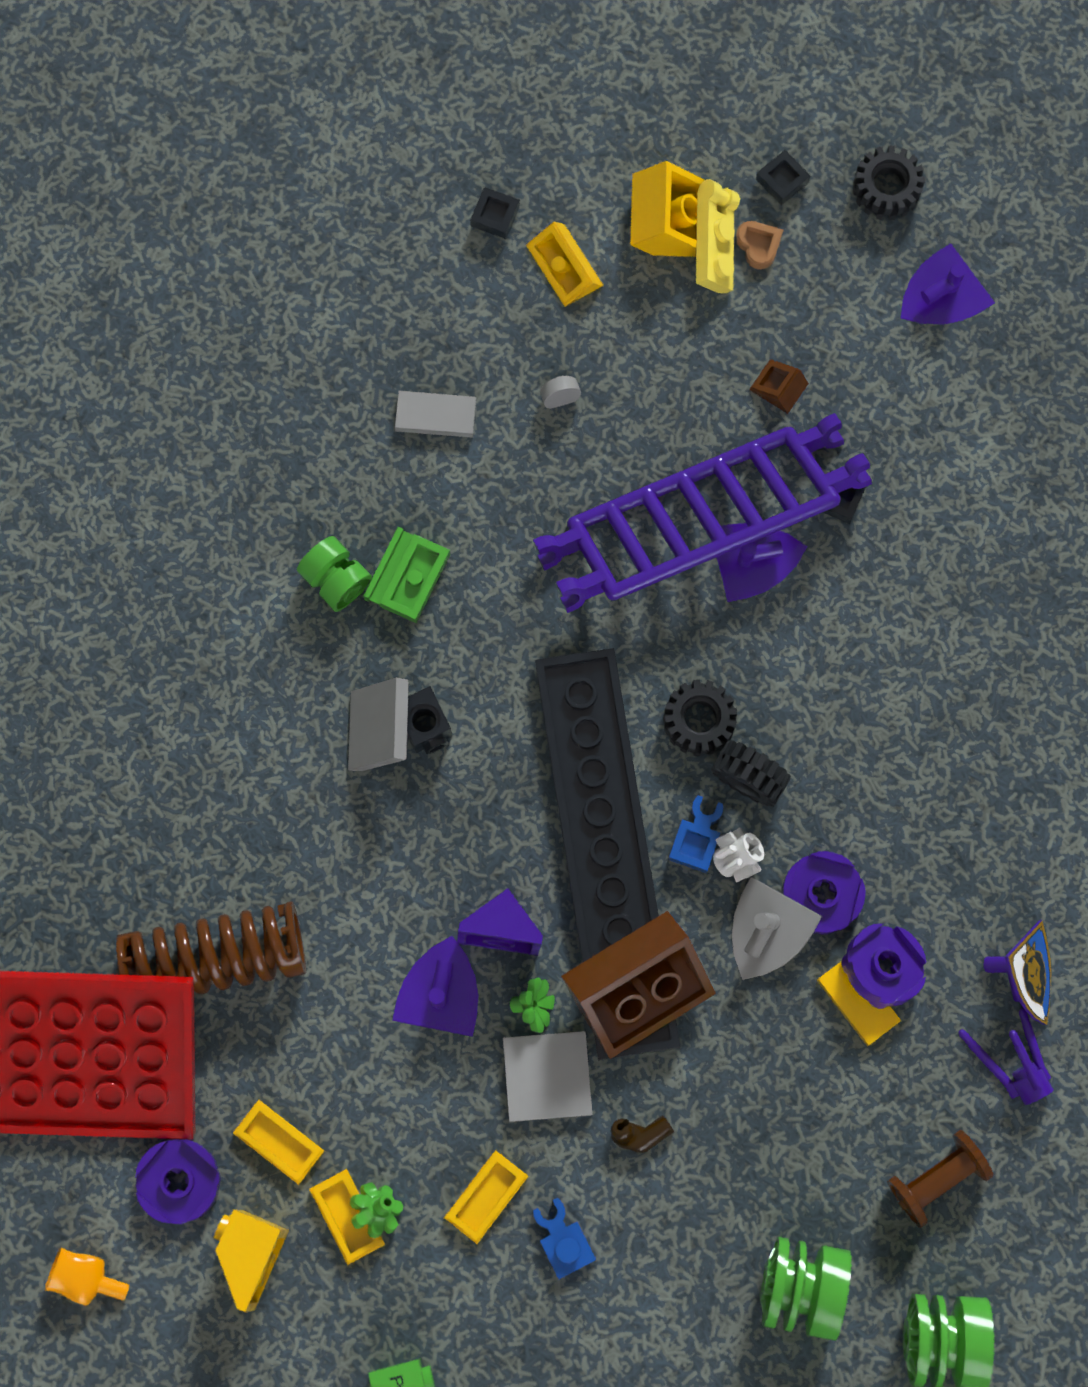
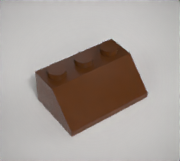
[561,911,716,1059]

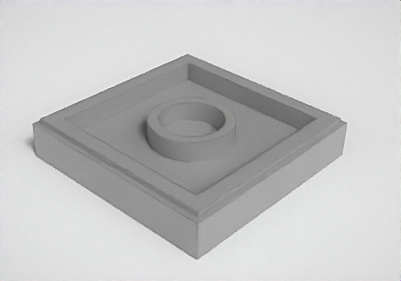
[348,678,409,771]
[503,1031,593,1122]

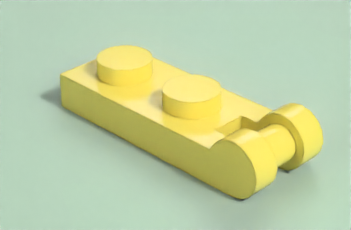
[696,179,740,293]

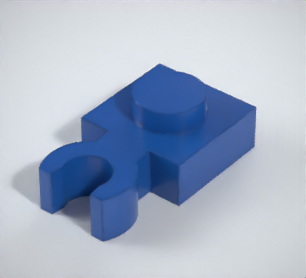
[668,795,723,873]
[533,1198,596,1279]

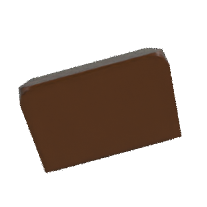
[749,359,809,414]

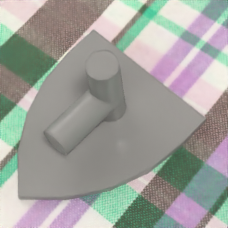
[732,877,822,980]

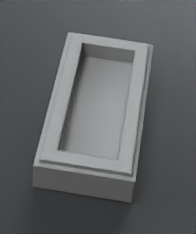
[395,391,477,438]

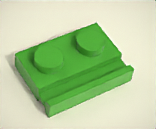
[364,527,450,623]

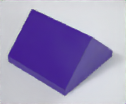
[457,888,543,956]

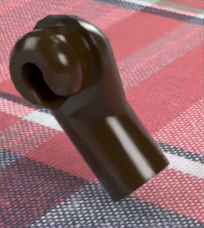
[611,1115,674,1153]

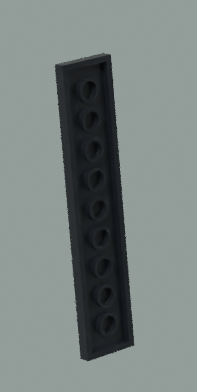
[535,648,681,1061]

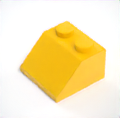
[630,161,705,257]
[214,1209,289,1312]

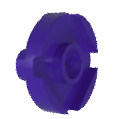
[782,851,866,935]
[841,924,927,1009]
[135,1139,221,1224]

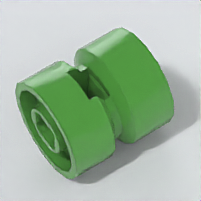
[297,536,372,612]

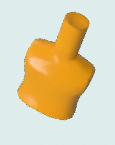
[45,1247,129,1306]

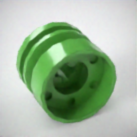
[760,1236,851,1341]
[903,1294,994,1387]

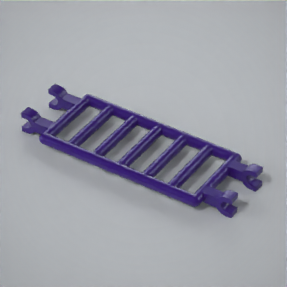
[533,413,872,613]

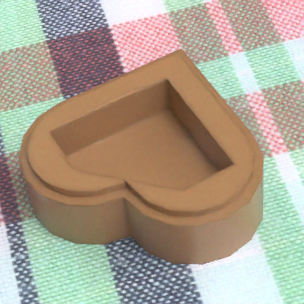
[736,221,783,269]

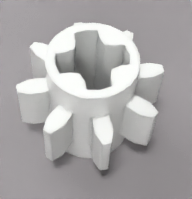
[713,828,764,882]

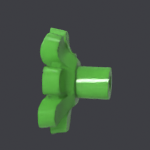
[510,978,555,1033]
[350,1183,403,1238]

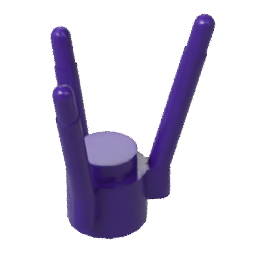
[958,1008,1054,1105]

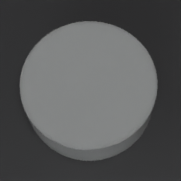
[540,376,581,409]

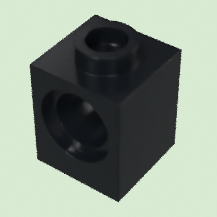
[407,686,452,754]

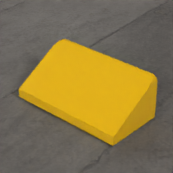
[526,222,604,307]

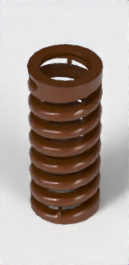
[116,901,306,994]

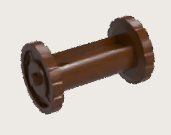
[887,1130,994,1228]

